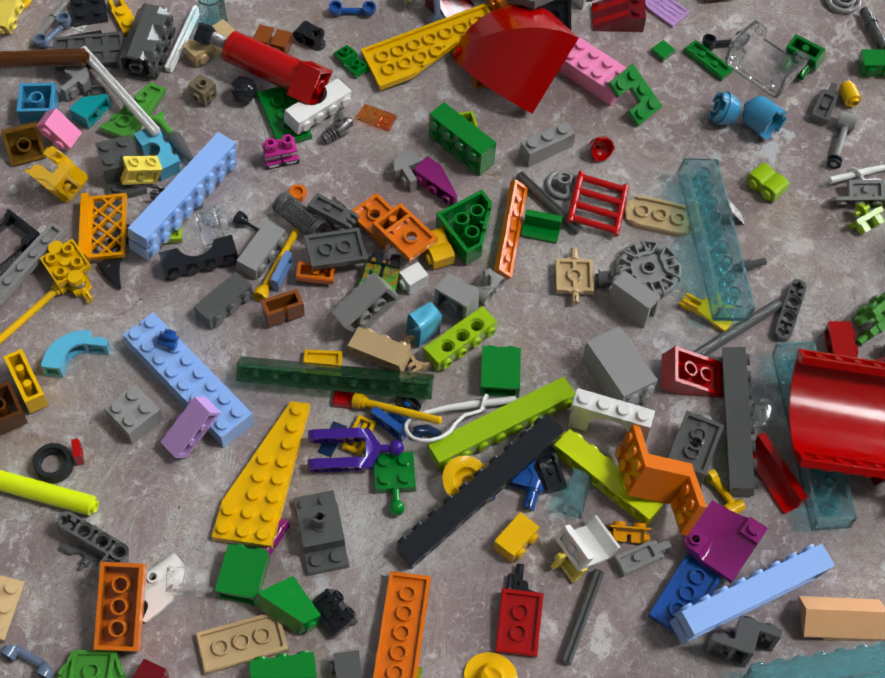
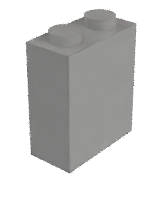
[608,271,661,328]

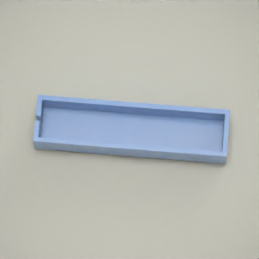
[128,132,237,260]
[122,312,254,448]
[670,544,835,645]

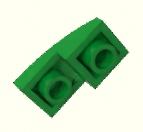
[333,45,369,78]

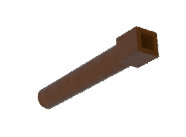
[0,48,90,69]

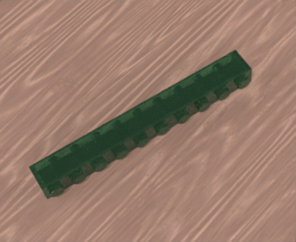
[236,356,434,400]

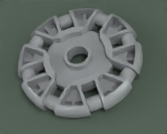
[615,241,682,297]

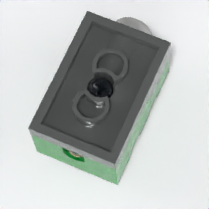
[668,411,724,488]

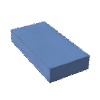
[270,250,293,292]

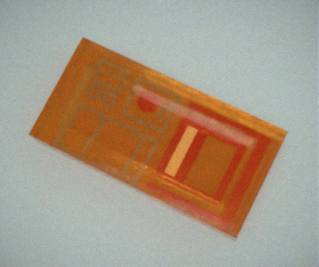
[357,104,397,131]

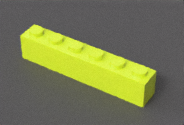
[554,429,664,527]

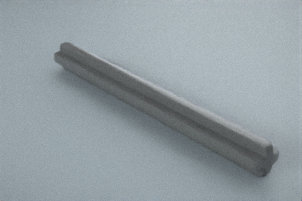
[693,299,783,356]

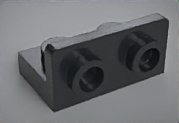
[312,588,358,638]

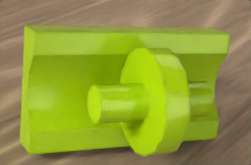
[848,203,885,235]

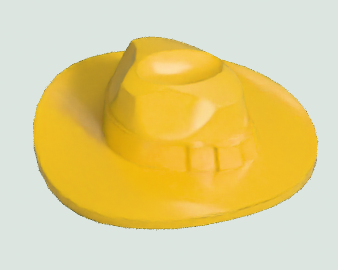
[442,456,486,496]
[464,652,518,678]

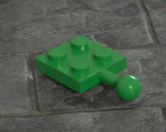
[374,452,416,516]

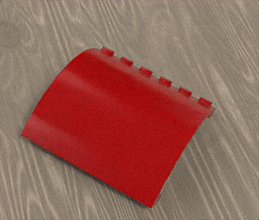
[788,348,885,480]

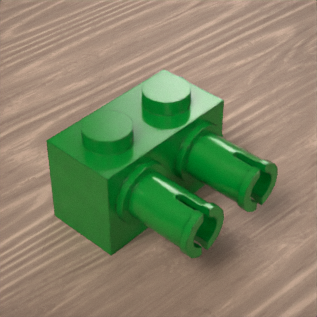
[779,34,825,81]

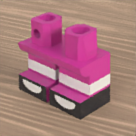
[262,134,300,170]

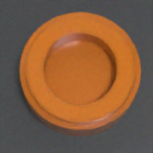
[288,184,307,203]

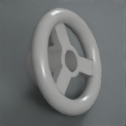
[546,169,577,199]

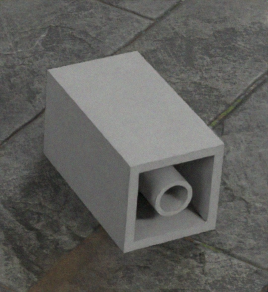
[582,326,657,405]

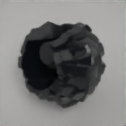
[231,76,258,104]

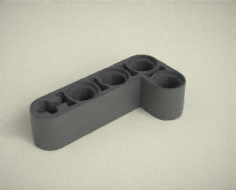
[57,511,129,578]

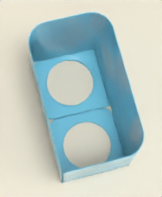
[406,302,442,347]

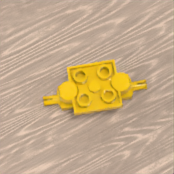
[40,238,94,303]

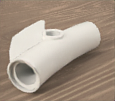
[143,553,185,623]

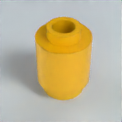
[839,81,862,107]

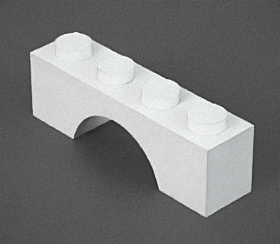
[284,78,352,134]

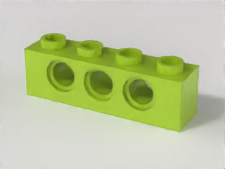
[423,306,497,372]

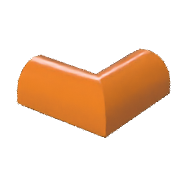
[296,261,335,285]

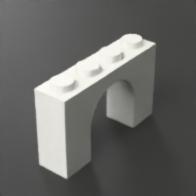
[568,388,655,443]

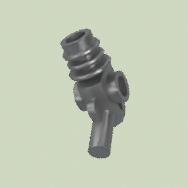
[321,111,353,144]

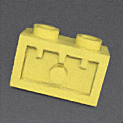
[120,156,162,185]

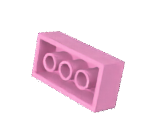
[559,37,626,106]

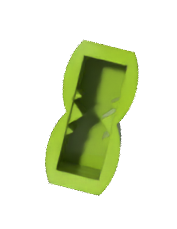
[746,162,790,203]

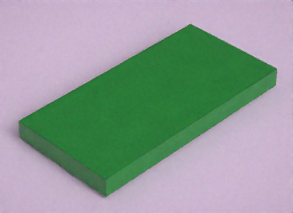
[257,86,312,144]

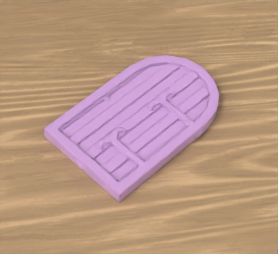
[645,0,690,28]

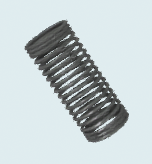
[272,192,327,235]

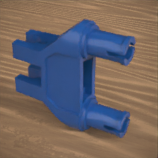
[491,461,543,512]

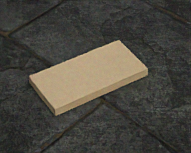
[195,613,289,675]

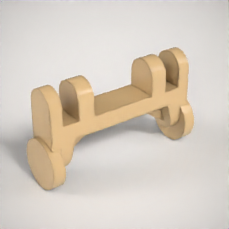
[403,334,432,376]

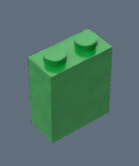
[480,345,521,398]
[215,543,270,606]

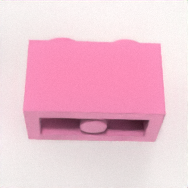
[36,108,82,151]

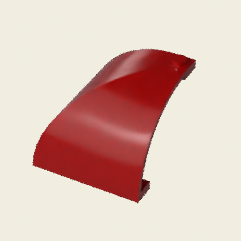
[451,5,579,114]

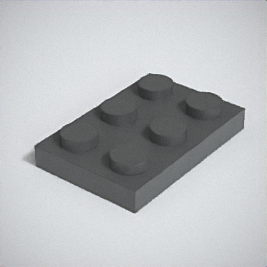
[304,228,367,271]

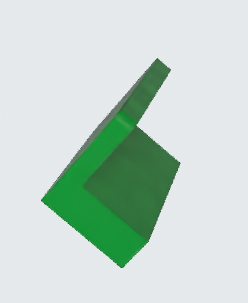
[521,209,562,244]

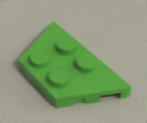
[57,650,126,678]

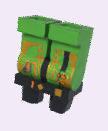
[359,250,402,293]

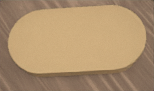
[624,196,697,237]

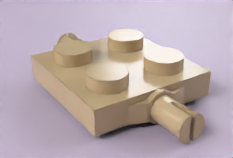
[555,247,594,305]

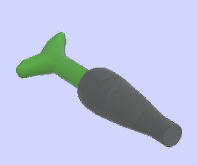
[149,111,194,162]

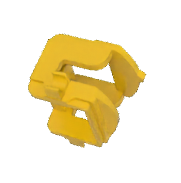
[25,146,88,203]

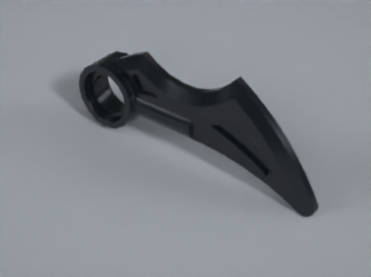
[97,224,130,289]

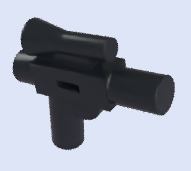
[506,563,535,592]

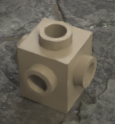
[188,74,217,106]

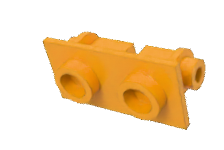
[608,521,651,544]

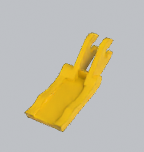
[679,293,734,332]

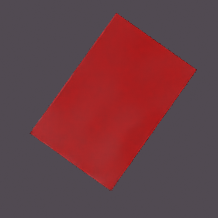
[495,588,544,658]

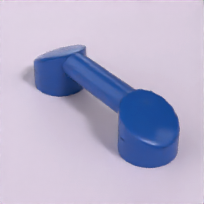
[329,0,376,17]

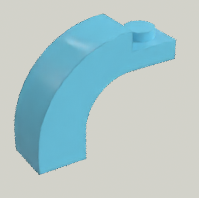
[41,330,111,378]

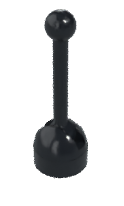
[232,211,259,232]

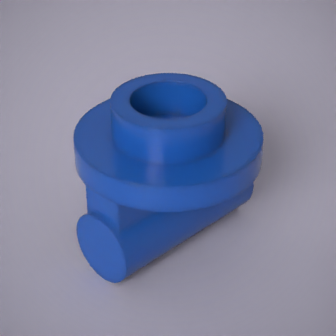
[156,329,179,350]

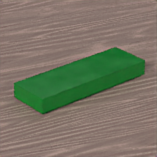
[683,40,733,81]

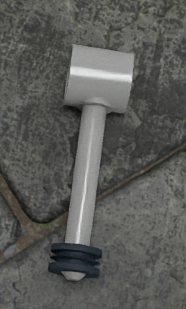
[827,110,859,169]

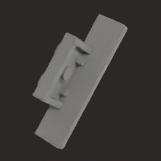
[830,180,885,206]

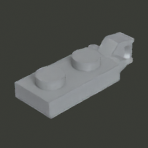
[614,539,672,577]

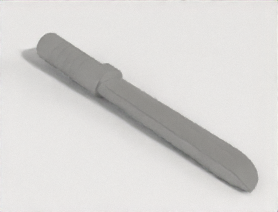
[29,0,68,47]

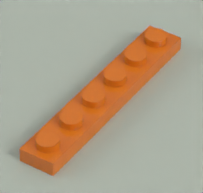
[494,179,528,280]

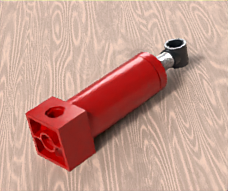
[193,22,333,105]

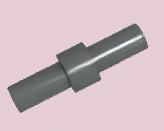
[729,258,767,273]

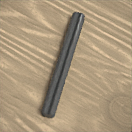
[516,171,583,235]
[560,569,604,665]

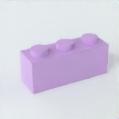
[161,396,221,458]

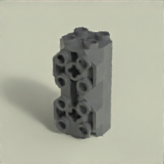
[118,3,176,81]

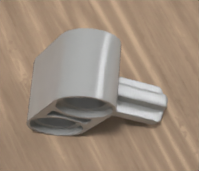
[473,268,505,305]

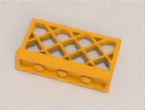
[78,193,128,263]

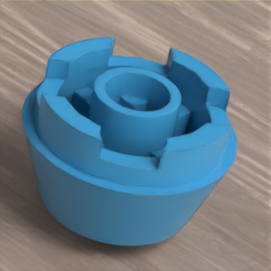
[708,91,741,125]

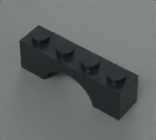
[159,235,238,280]

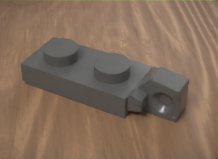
[810,82,838,125]

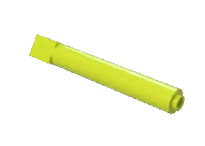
[0,470,99,516]

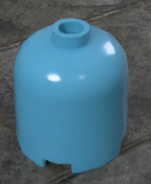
[742,96,787,140]

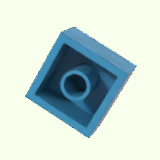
[16,83,59,124]

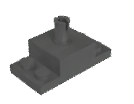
[294,490,349,576]

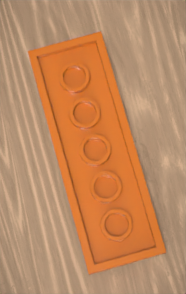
[373,571,431,678]

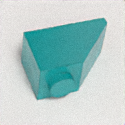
[69,94,111,129]

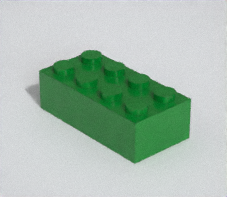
[429,102,496,176]

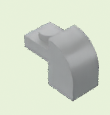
[60,66,92,102]
[394,148,421,193]

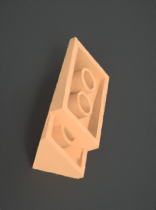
[798,596,885,641]

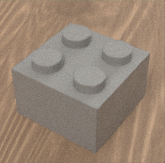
[434,273,480,323]
[104,384,163,445]

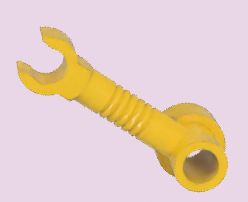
[705,469,746,514]

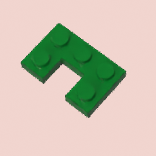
[607,63,662,127]

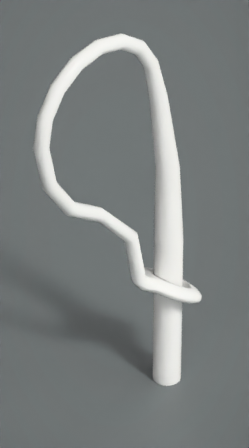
[828,164,885,184]
[404,394,516,443]

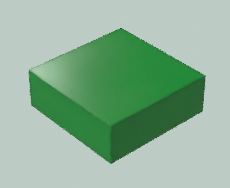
[651,40,676,62]

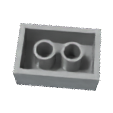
[331,272,401,333]

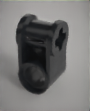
[293,21,326,50]

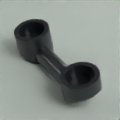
[702,31,749,50]

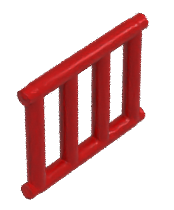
[566,171,629,237]

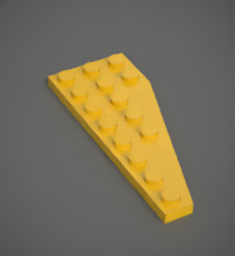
[361,3,491,91]
[212,401,311,549]

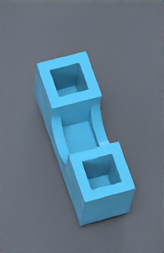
[134,128,181,181]

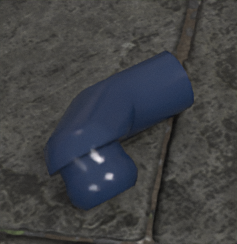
[412,424,442,438]

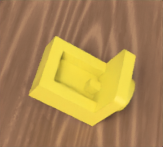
[551,551,588,583]

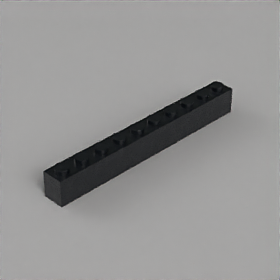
[396,413,565,569]

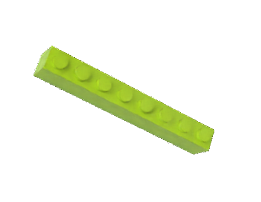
[427,376,576,471]

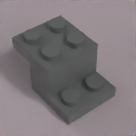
[95,134,147,202]
[704,616,783,668]

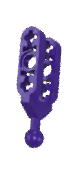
[307,428,404,473]

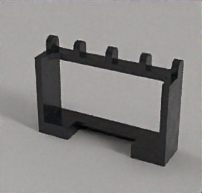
[0,209,40,277]

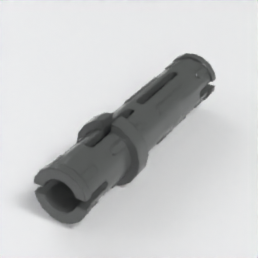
[859,6,885,50]

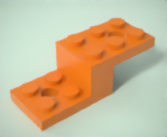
[351,193,438,262]

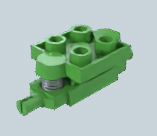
[852,292,885,347]

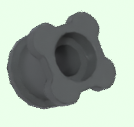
[595,267,614,288]

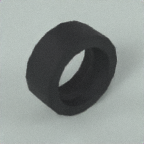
[32,443,74,484]

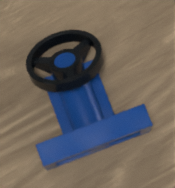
[371,394,421,442]

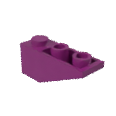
[413,156,457,206]

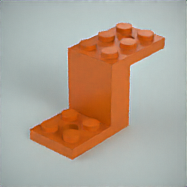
[615,424,707,536]

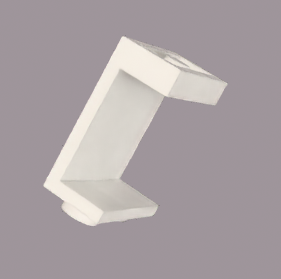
[554,515,621,571]

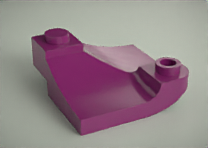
[684,500,768,584]

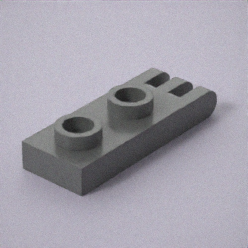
[307,193,360,230]

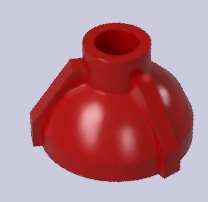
[590,137,615,162]

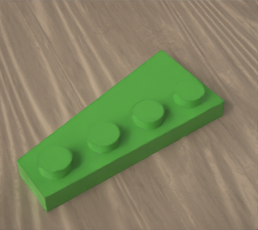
[99,83,166,140]

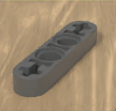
[773,279,807,343]

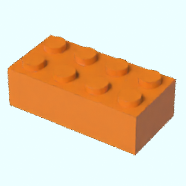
[93,562,147,651]

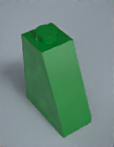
[254,576,321,634]

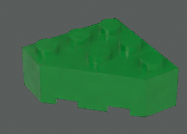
[436,190,492,265]

